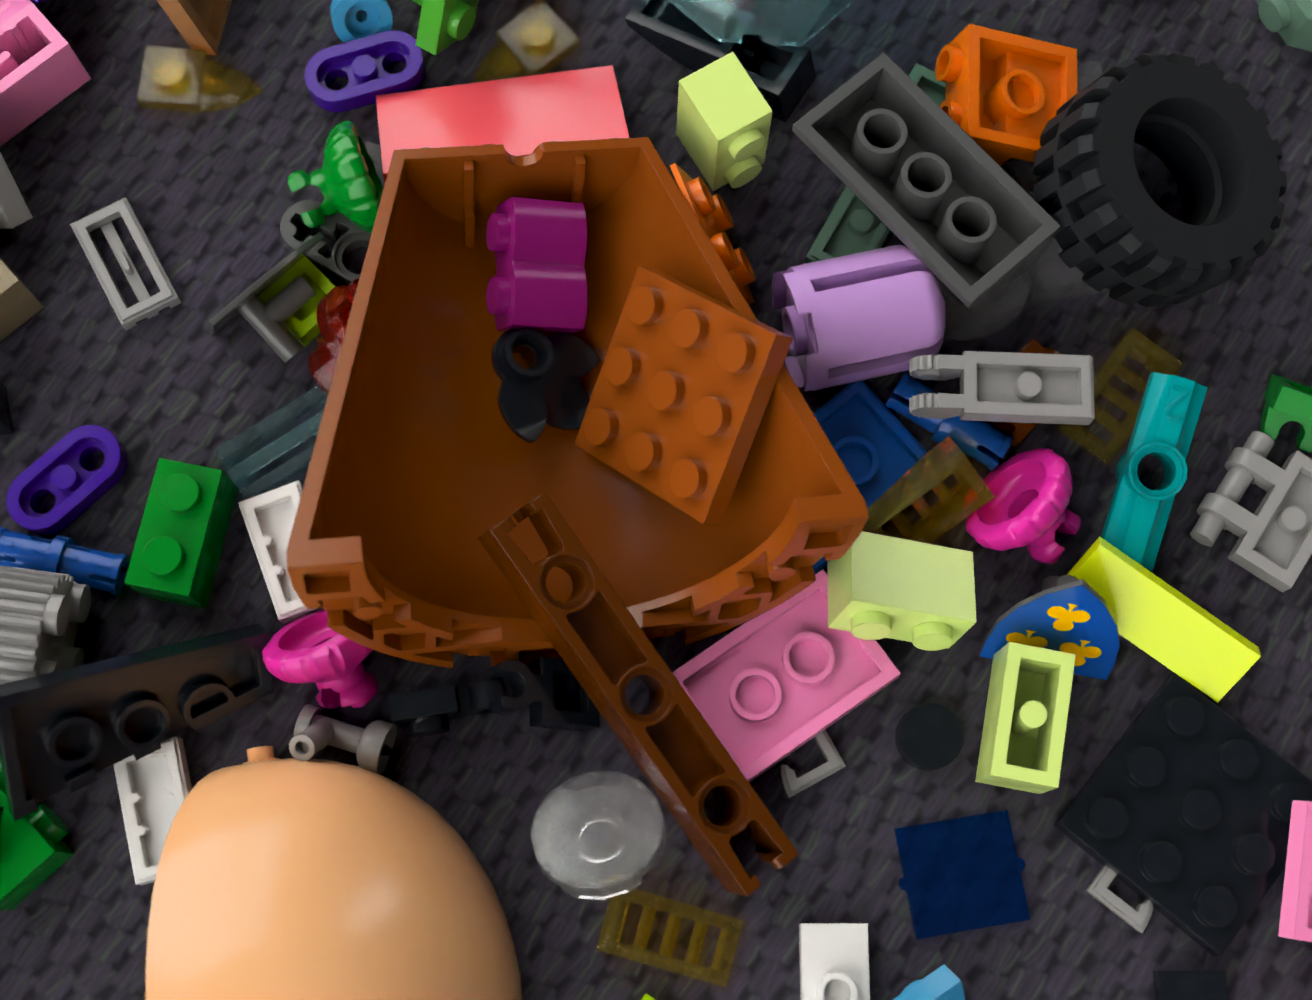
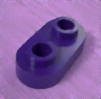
[304,30,425,112]
[6,425,127,535]

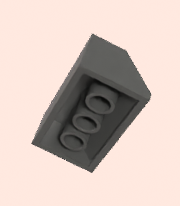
[792,52,1061,308]

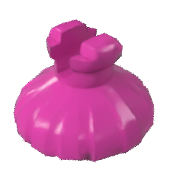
[966,448,1081,564]
[262,608,378,708]

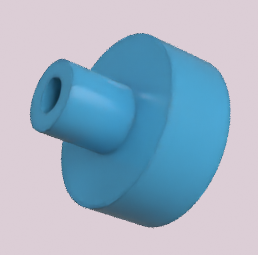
[330,0,393,43]

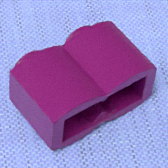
[486,197,587,334]

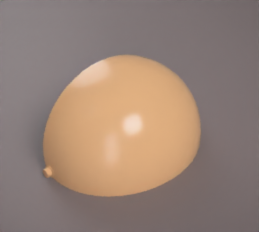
[146,746,522,1000]

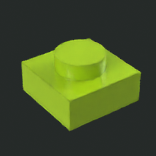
[259,256,350,347]

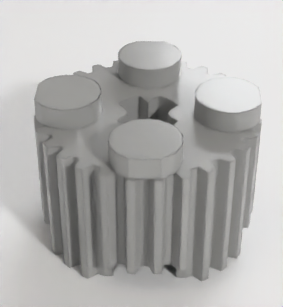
[0,565,92,684]

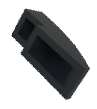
[625,0,816,123]

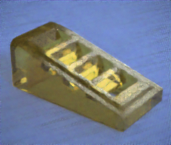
[1055,327,1183,465]
[862,436,995,544]
[596,883,743,987]

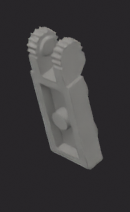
[909,351,1095,425]

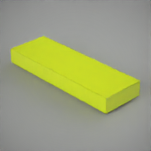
[1067,536,1261,703]

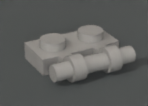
[1190,431,1312,593]

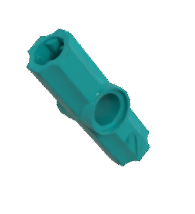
[1101,372,1208,572]

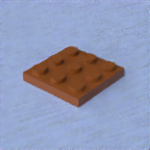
[574,265,793,525]

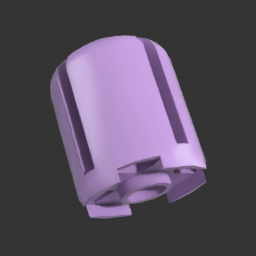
[772,244,946,392]

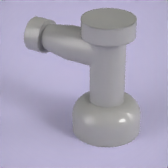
[289,704,397,775]

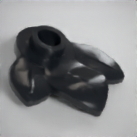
[491,328,600,443]

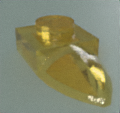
[473,0,580,83]
[137,45,263,113]

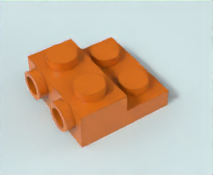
[935,23,1078,166]

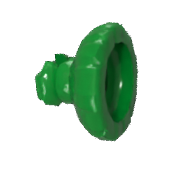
[287,121,384,233]

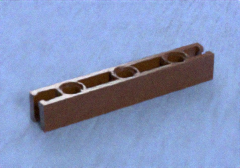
[478,492,799,897]

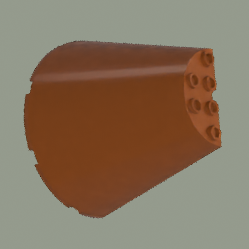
[286,137,869,668]

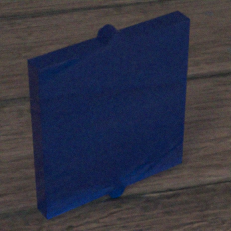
[894,810,1031,939]

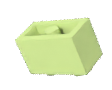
[676,52,773,191]
[827,531,977,651]
[975,642,1076,794]

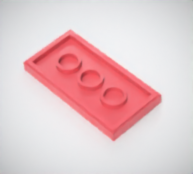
[376,65,630,182]

